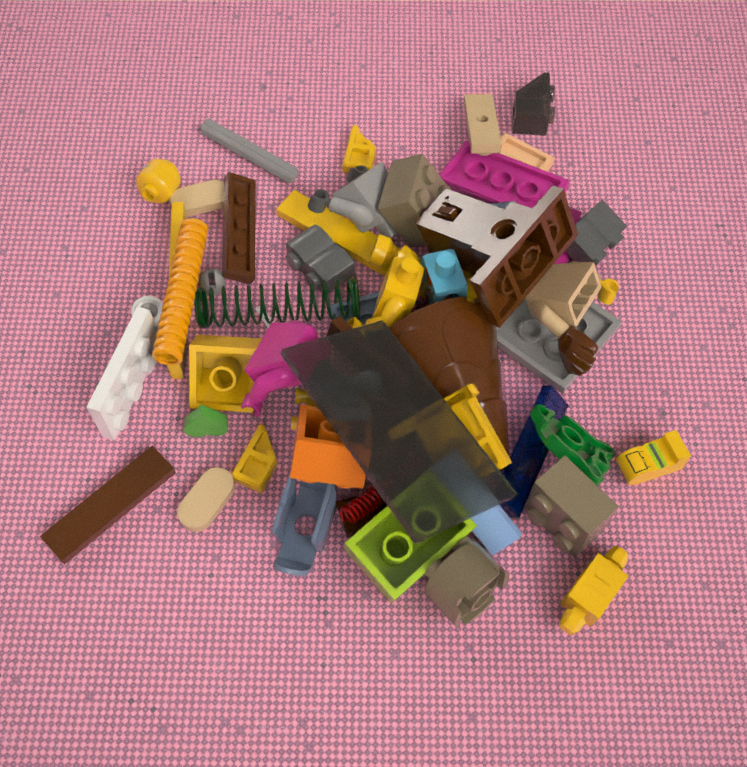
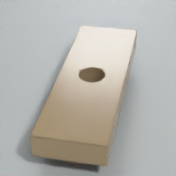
[464,94,502,156]

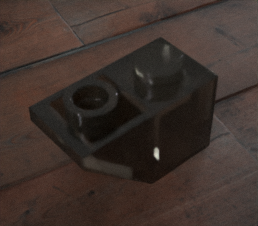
[512,72,555,136]

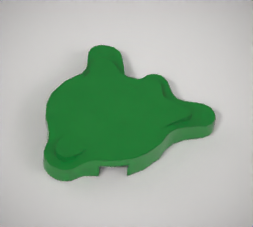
[530,404,616,486]

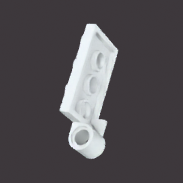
[86,296,163,441]

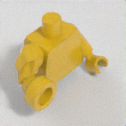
[347,234,425,338]

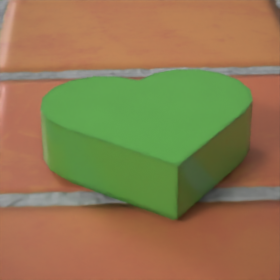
[184,405,228,437]

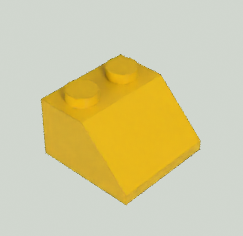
[189,334,262,413]

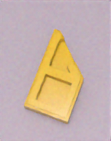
[342,125,376,173]
[231,423,278,494]

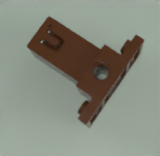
[415,185,578,328]

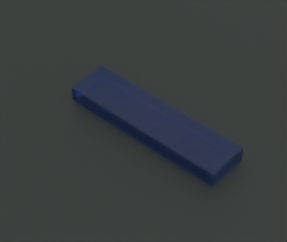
[492,385,569,518]

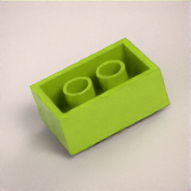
[344,471,477,604]

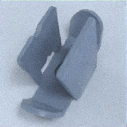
[272,475,336,576]

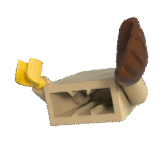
[524,261,619,376]

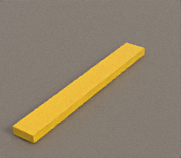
[276,190,477,302]

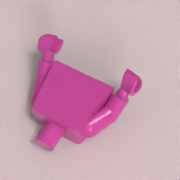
[241,320,330,417]

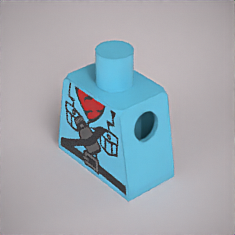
[421,249,468,305]

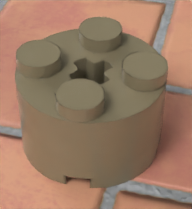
[424,537,509,627]

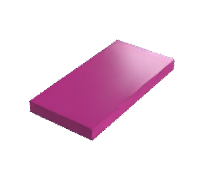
[439,141,570,208]

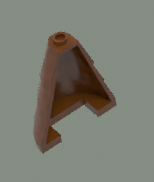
[373,296,509,476]

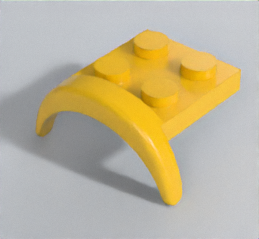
[386,383,512,481]

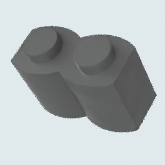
[565,199,627,266]
[285,224,355,293]

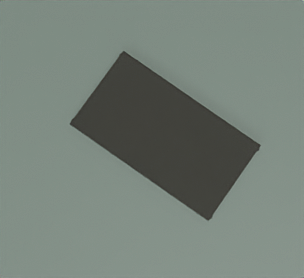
[280,320,517,544]

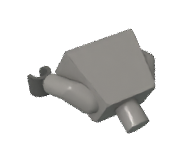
[308,162,397,238]

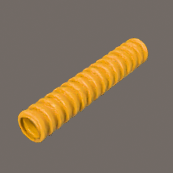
[152,218,209,365]

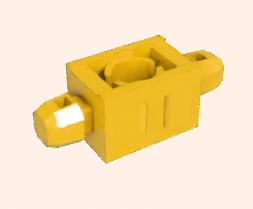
[559,545,629,636]

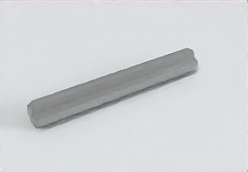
[200,118,298,183]

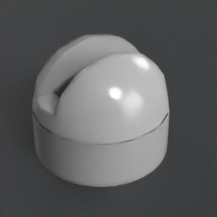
[200,269,226,296]

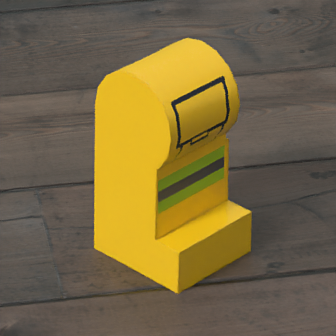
[616,430,691,485]

